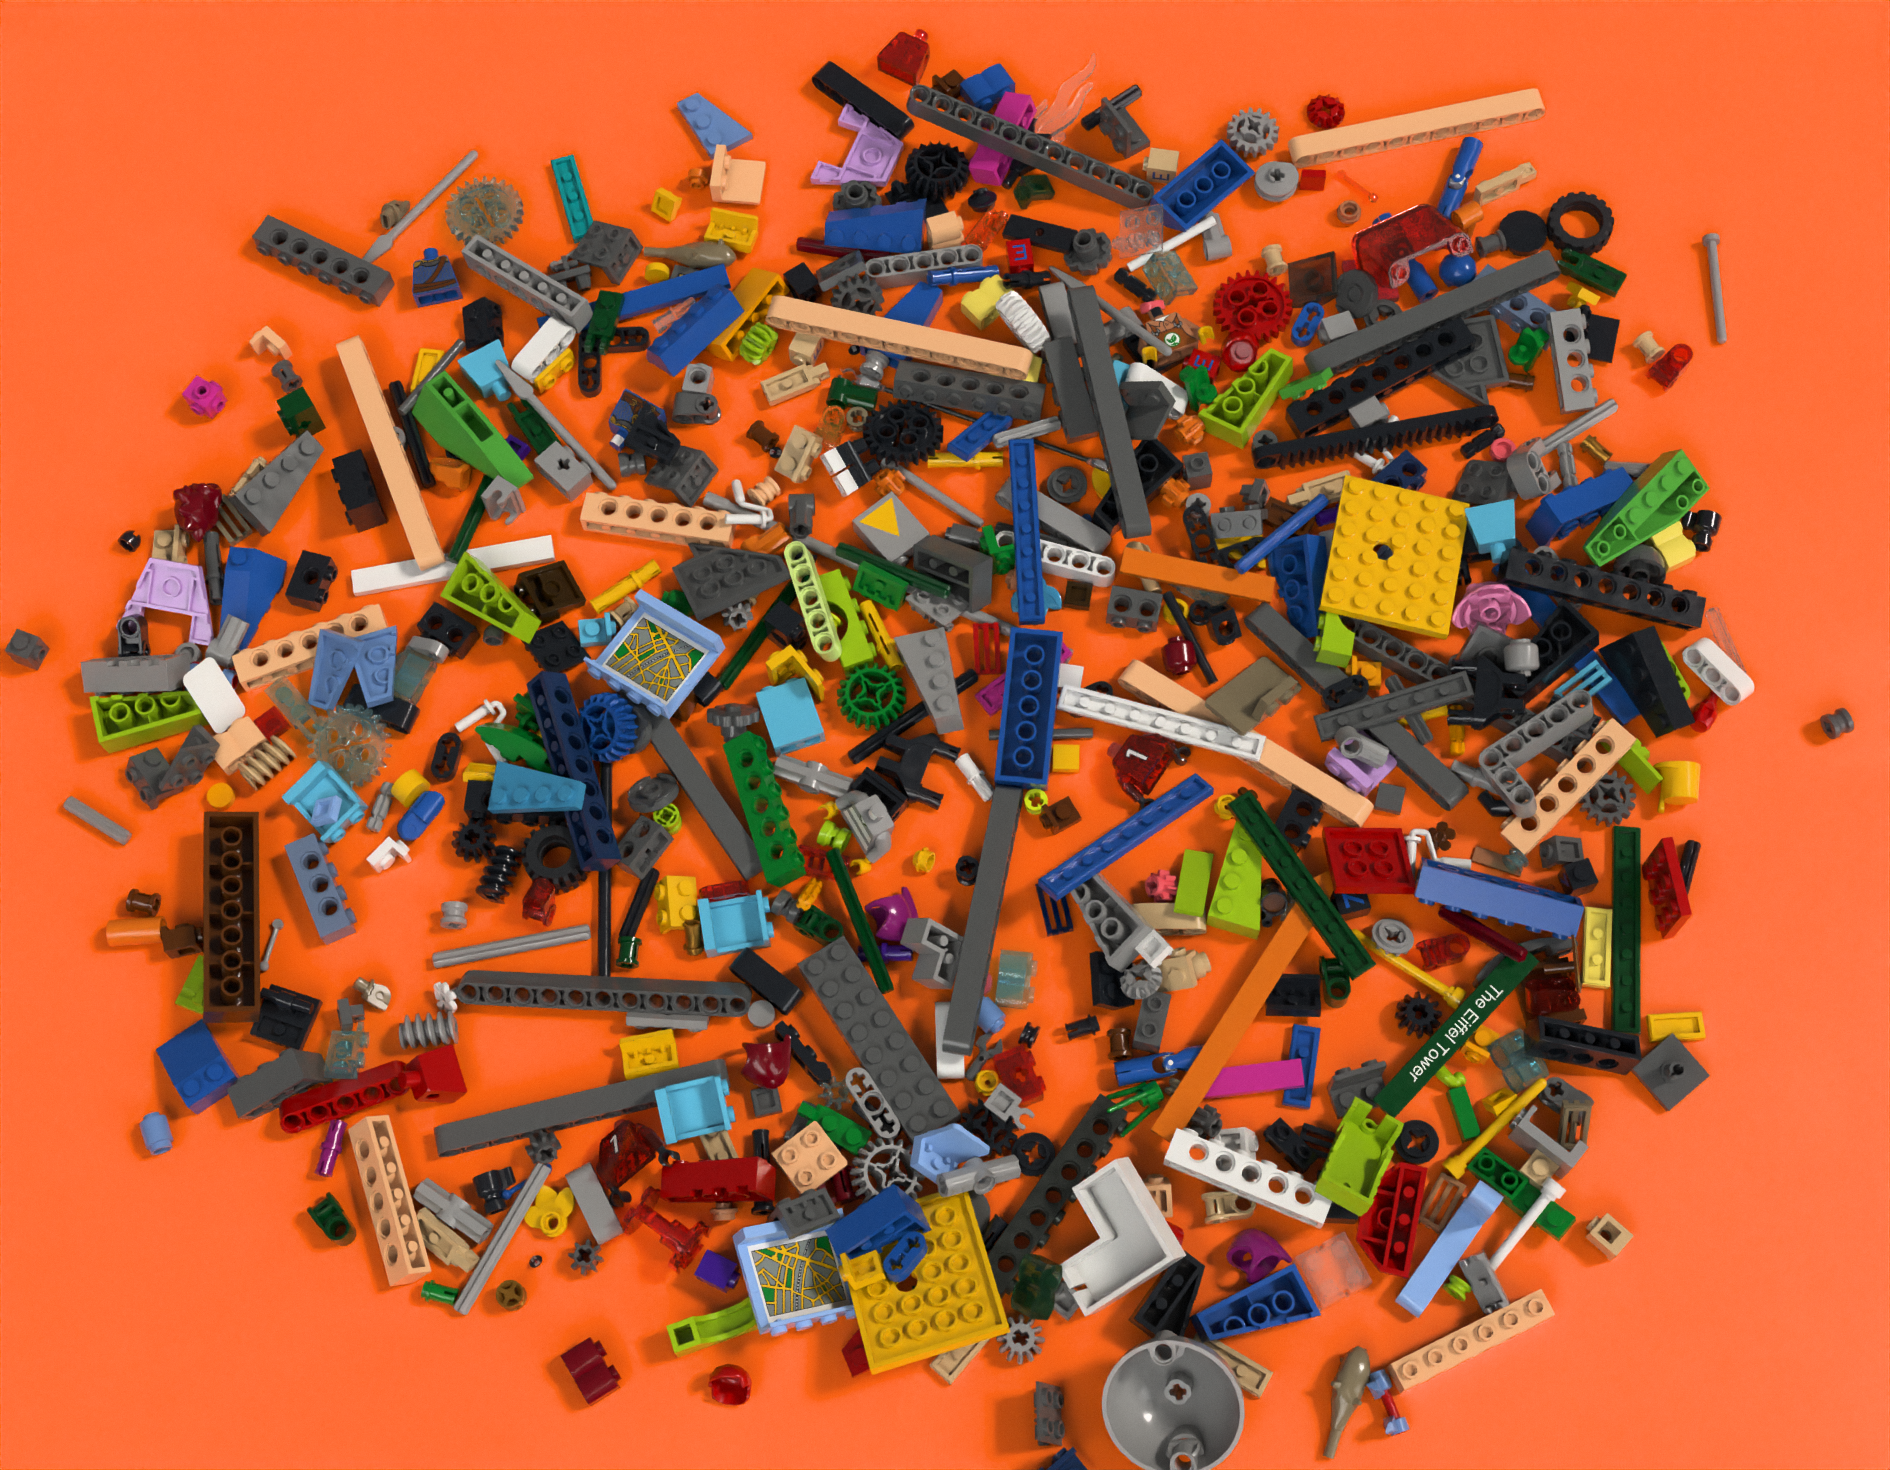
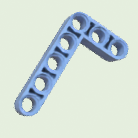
[1395,1180,1504,1318]

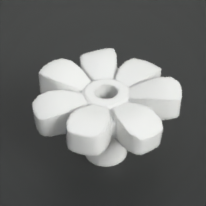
[433,982,457,1014]

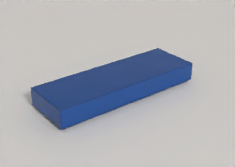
[947,411,1013,462]
[1282,1024,1321,1110]

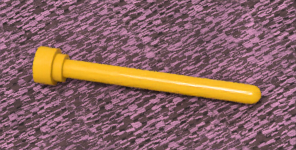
[1352,929,1467,1010]
[1442,1078,1547,1180]

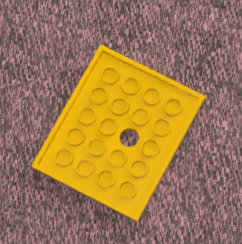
[1318,475,1470,640]
[847,1191,1010,1375]

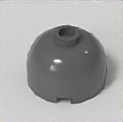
[1613,544,1666,593]

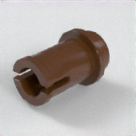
[1502,373,1535,393]

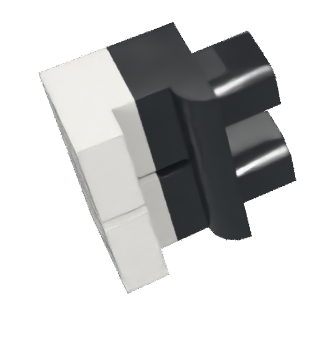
[819,438,881,497]

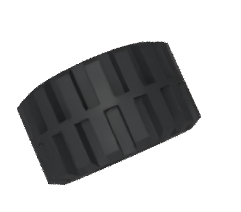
[521,821,590,894]

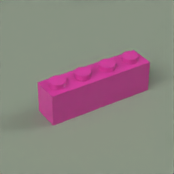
[969,92,1037,186]

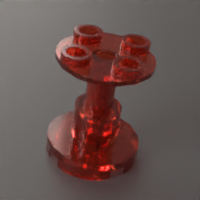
[623,1186,712,1274]

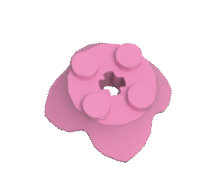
[1451,581,1532,634]

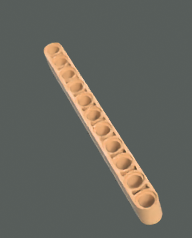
[1287,88,1546,168]
[765,295,1033,380]
[336,335,446,571]
[1117,659,1374,828]

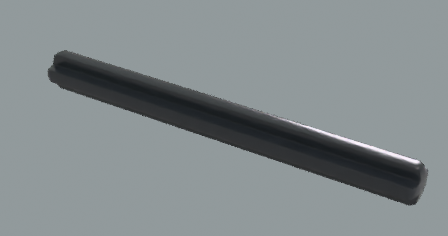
[847,669,979,764]

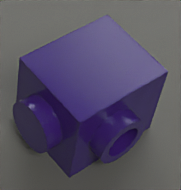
[694,1249,741,1294]

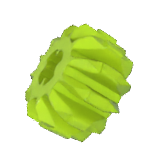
[739,322,778,366]

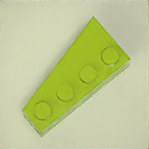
[1198,348,1293,449]
[440,552,542,644]
[89,691,209,754]
[1206,820,1262,940]

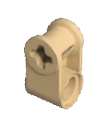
[1201,1191,1256,1224]

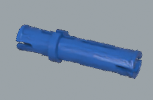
[926,265,999,287]

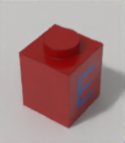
[1006,238,1034,274]
[1182,348,1222,385]

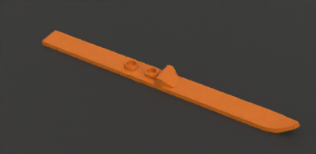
[1150,871,1333,1143]

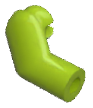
[1435,1065,1467,1089]

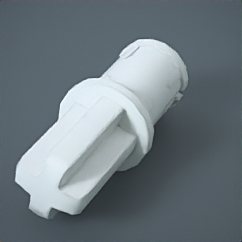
[954,753,994,802]

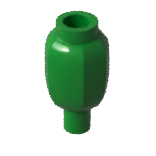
[661,590,694,617]

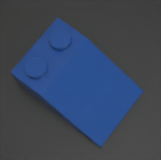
[156,1019,240,1115]

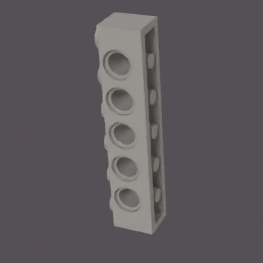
[461,234,593,334]

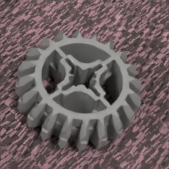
[850,1137,925,1203]

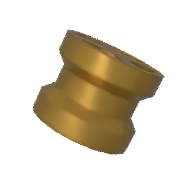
[496,1280,527,1311]

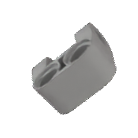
[1506,437,1562,500]

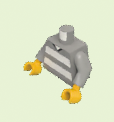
[818,790,895,875]

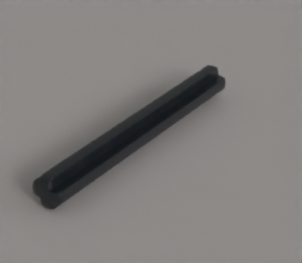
[389,380,436,489]

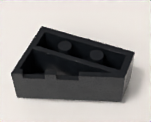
[1128,1250,1205,1347]

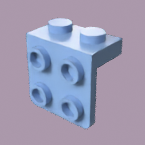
[910,1123,990,1184]

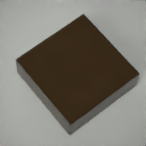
[1064,581,1093,611]

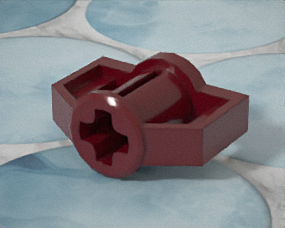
[816,1165,866,1205]

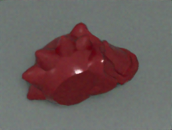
[173,483,222,542]

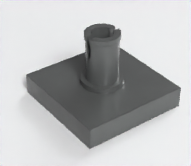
[816,249,867,292]
[1451,622,1515,680]
[1631,1033,1710,1112]

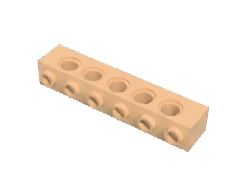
[580,491,737,548]
[232,604,389,692]
[1500,718,1636,858]
[348,1115,431,1286]
[1386,1289,1556,1394]

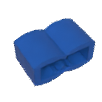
[960,64,1015,112]

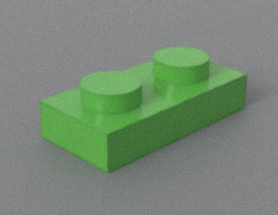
[1278,367,1333,400]

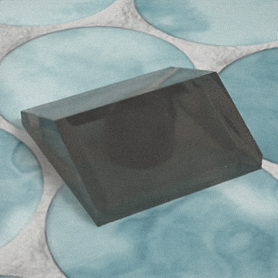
[1288,251,1339,308]

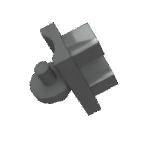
[549,255,592,292]

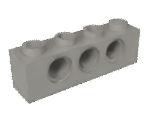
[1546,308,1598,415]

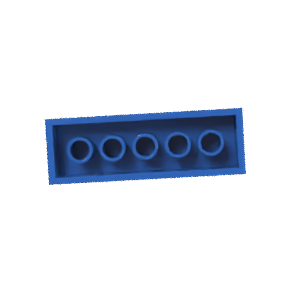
[994,627,1063,791]
[1414,857,1584,940]

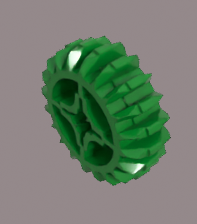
[837,662,907,731]

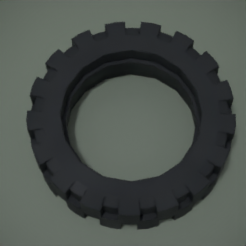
[1546,192,1614,256]

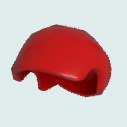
[708,1364,752,1406]

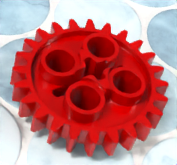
[1213,270,1293,344]

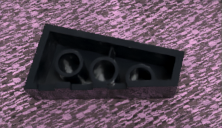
[1091,439,1184,537]
[1505,598,1599,704]

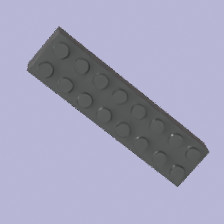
[798,935,961,1146]

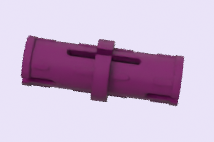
[314,1119,348,1178]

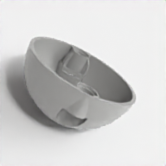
[1102,1330,1245,1470]

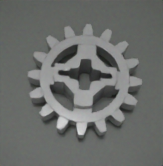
[1226,107,1279,158]

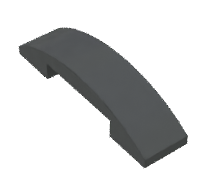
[1472,937,1579,988]

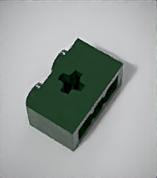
[276,386,326,437]

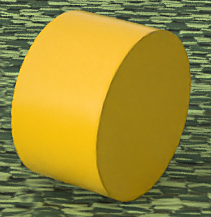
[391,769,430,808]

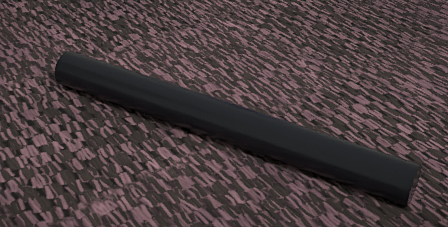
[1163,591,1218,686]

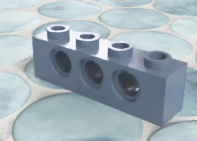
[1473,264,1556,351]
[284,833,357,945]

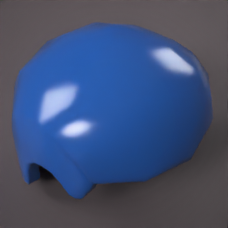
[1439,252,1477,287]

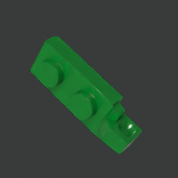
[797,1102,873,1158]

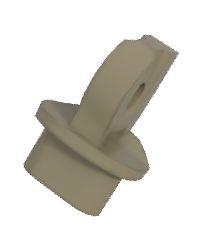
[380,200,410,229]
[352,976,391,1012]

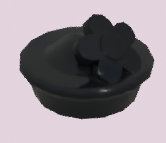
[968,188,997,213]

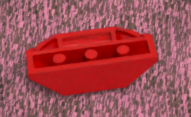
[1355,1162,1428,1279]

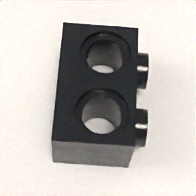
[417,602,481,660]
[1275,789,1323,854]

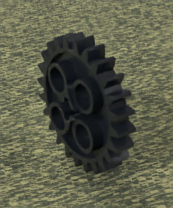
[863,399,944,467]

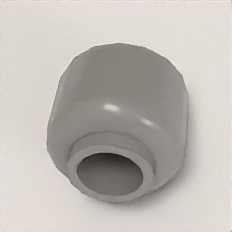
[1503,639,1540,677]

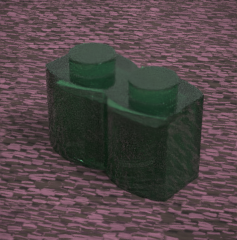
[1011,1253,1062,1320]

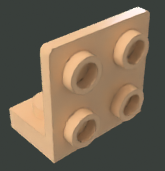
[710,144,766,205]
[771,1121,848,1194]

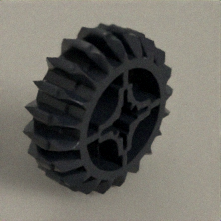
[905,141,970,201]

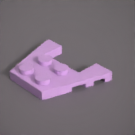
[810,104,904,187]
[116,557,214,646]

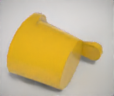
[1653,761,1701,814]

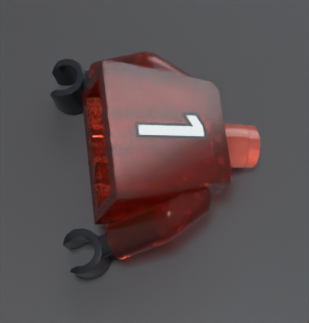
[1107,733,1191,810]
[596,1119,680,1207]

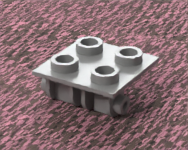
[905,589,967,633]

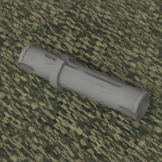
[1450,759,1525,804]

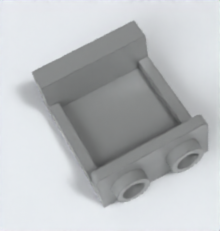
[1508,1105,1589,1179]

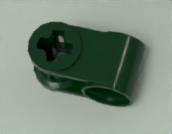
[793,905,845,946]
[1319,956,1351,1008]
[306,1192,356,1246]

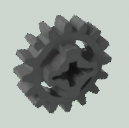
[830,273,884,316]
[1578,770,1636,827]

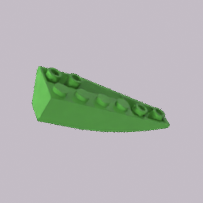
[412,370,534,489]
[1582,449,1710,567]

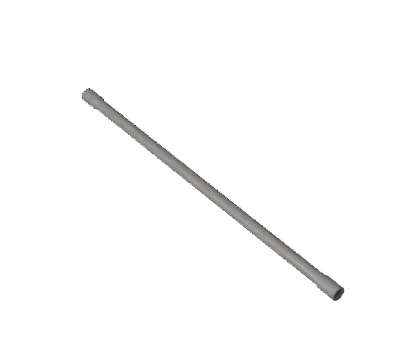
[703,491,1074,664]

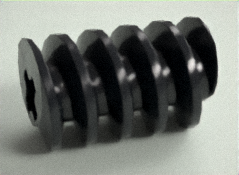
[475,845,524,904]

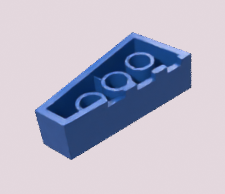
[824,198,927,254]
[1189,1263,1321,1343]

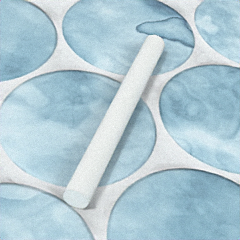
[1127,216,1217,272]

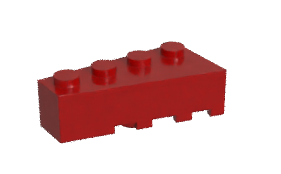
[660,1156,776,1203]

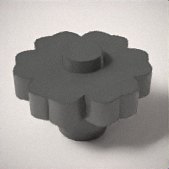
[832,180,882,211]
[1064,228,1112,276]
[707,703,760,742]

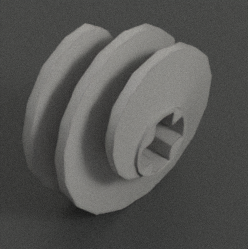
[1254,161,1299,202]

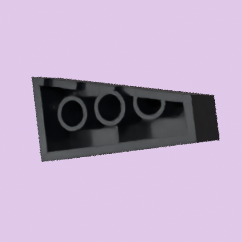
[1598,626,1695,738]

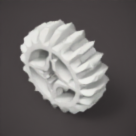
[995,290,1051,354]

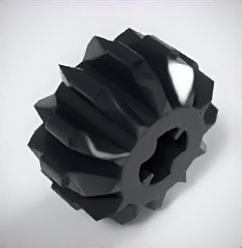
[451,818,497,863]
[1395,991,1442,1039]

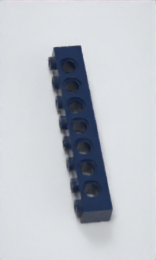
[526,671,622,871]

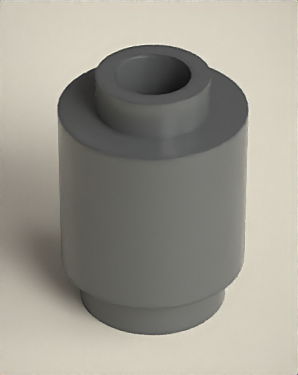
[944,523,982,552]

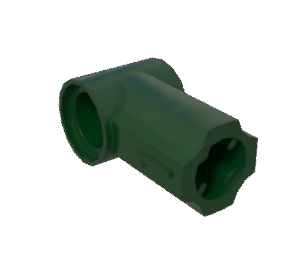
[826,377,878,412]

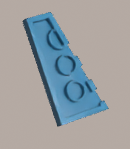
[488,761,586,814]

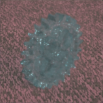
[445,176,524,246]
[307,703,392,788]

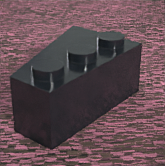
[331,449,387,533]

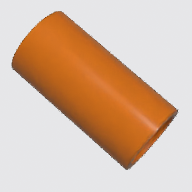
[106,916,167,946]

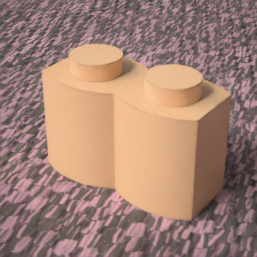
[926,211,964,250]
[213,716,270,776]

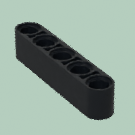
[812,61,915,141]

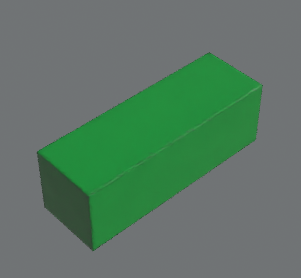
[1446,1086,1481,1143]

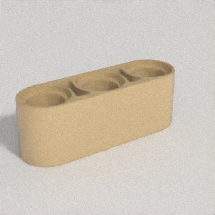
[1131,903,1207,936]

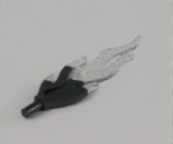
[1002,53,1096,190]

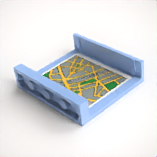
[583,589,726,719]
[732,1208,857,1337]

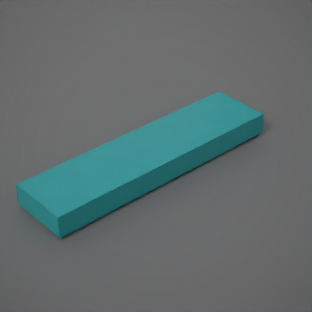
[550,154,593,244]

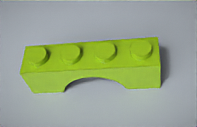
[816,569,877,674]
[1313,611,1355,668]
[666,1296,758,1358]

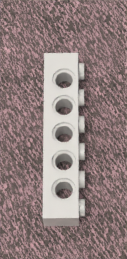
[1163,1127,1332,1229]

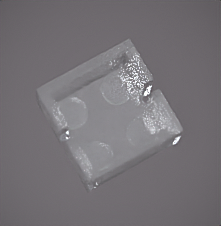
[1292,1231,1373,1312]

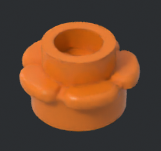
[685,168,709,189]

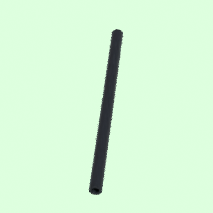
[597,761,613,977]

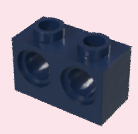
[1371,449,1428,491]

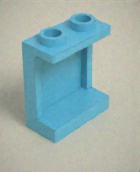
[755,677,826,757]
[282,760,369,843]
[697,889,774,958]
[654,1073,736,1145]

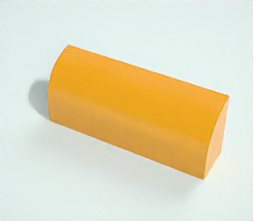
[705,267,790,362]

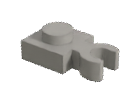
[983,1083,1035,1130]

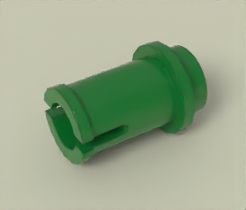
[421,1280,459,1306]

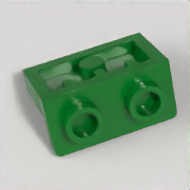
[852,561,909,611]

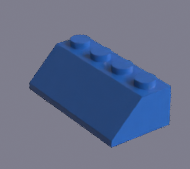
[1148,139,1255,232]
[646,283,744,377]

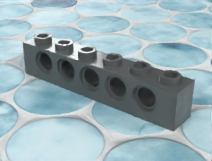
[252,215,395,307]
[893,360,1046,422]

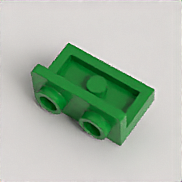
[979,525,1015,575]

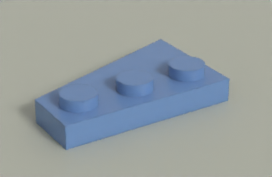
[677,93,753,160]
[354,625,398,708]
[308,629,365,711]

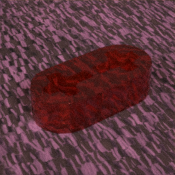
[699,880,750,902]

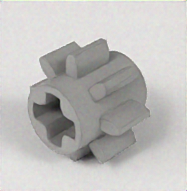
[721,602,753,631]

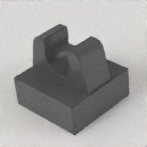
[1239,478,1270,509]
[337,998,365,1033]

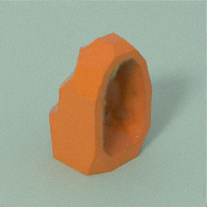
[430,457,472,491]

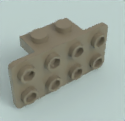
[1205,657,1302,736]

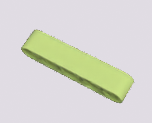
[784,541,842,662]

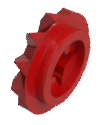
[1307,94,1345,129]

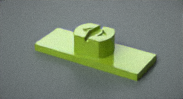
[1599,720,1663,795]
[1173,849,1214,918]

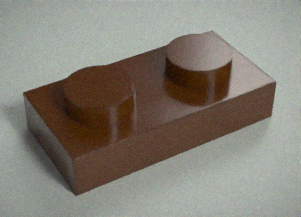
[1262,496,1316,537]

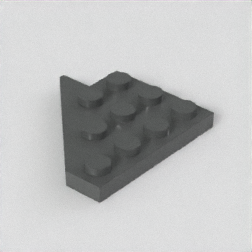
[1410,314,1510,406]
[672,543,791,621]

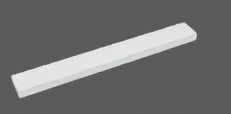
[351,535,556,597]
[1056,683,1266,763]

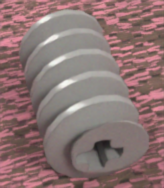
[399,1010,459,1050]

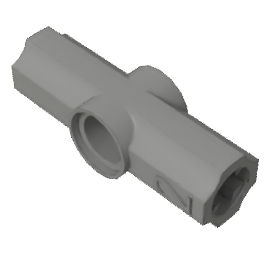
[773,754,854,798]
[936,1154,1021,1198]
[413,1178,494,1245]

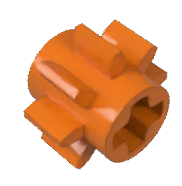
[1174,414,1205,446]
[874,468,906,498]
[1160,478,1191,509]

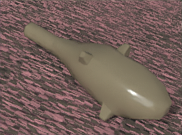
[644,239,737,269]
[1323,1346,1370,1459]

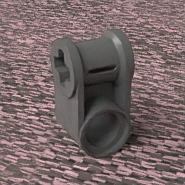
[672,392,721,425]
[1538,1077,1594,1126]

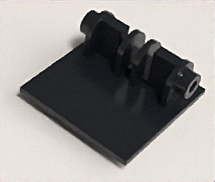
[885,180,949,223]
[1565,305,1620,363]
[521,620,591,673]

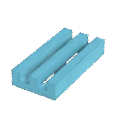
[1554,660,1613,706]

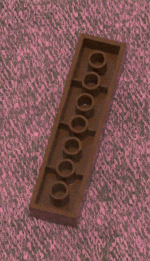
[203,812,260,1023]

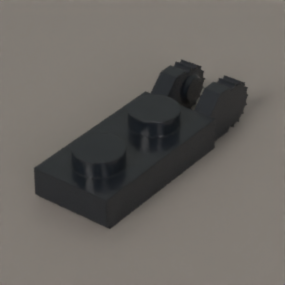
[775,1020,832,1087]

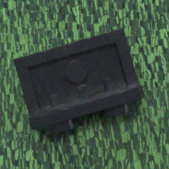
[462,297,504,353]
[1265,974,1321,1017]

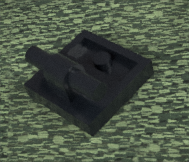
[249,984,323,1050]

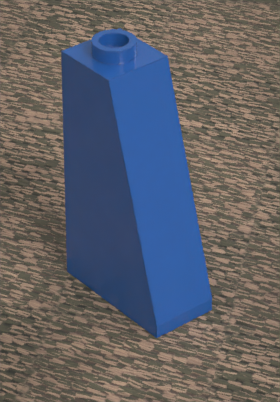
[860,281,943,369]

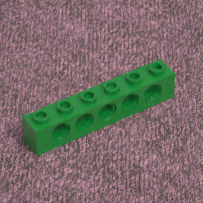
[723,731,806,888]

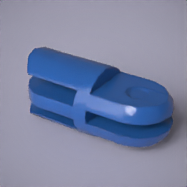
[397,791,445,841]

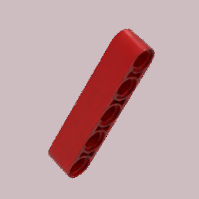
[279,1060,410,1134]

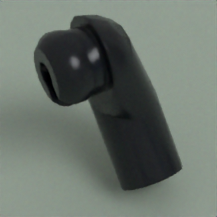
[1477,790,1514,817]

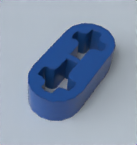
[1291,302,1324,347]
[883,1231,928,1282]

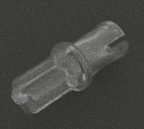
[651,297,697,334]

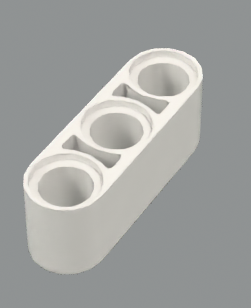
[511,316,576,383]
[1125,362,1189,420]
[1682,637,1754,706]
[935,1001,965,1079]

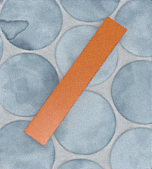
[1119,547,1276,604]

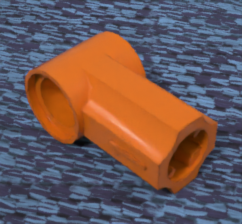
[1451,201,1484,245]
[740,521,793,555]

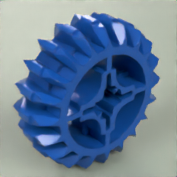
[578,692,639,763]

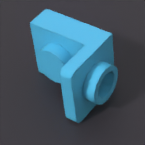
[578,612,616,647]

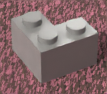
[900,918,964,989]

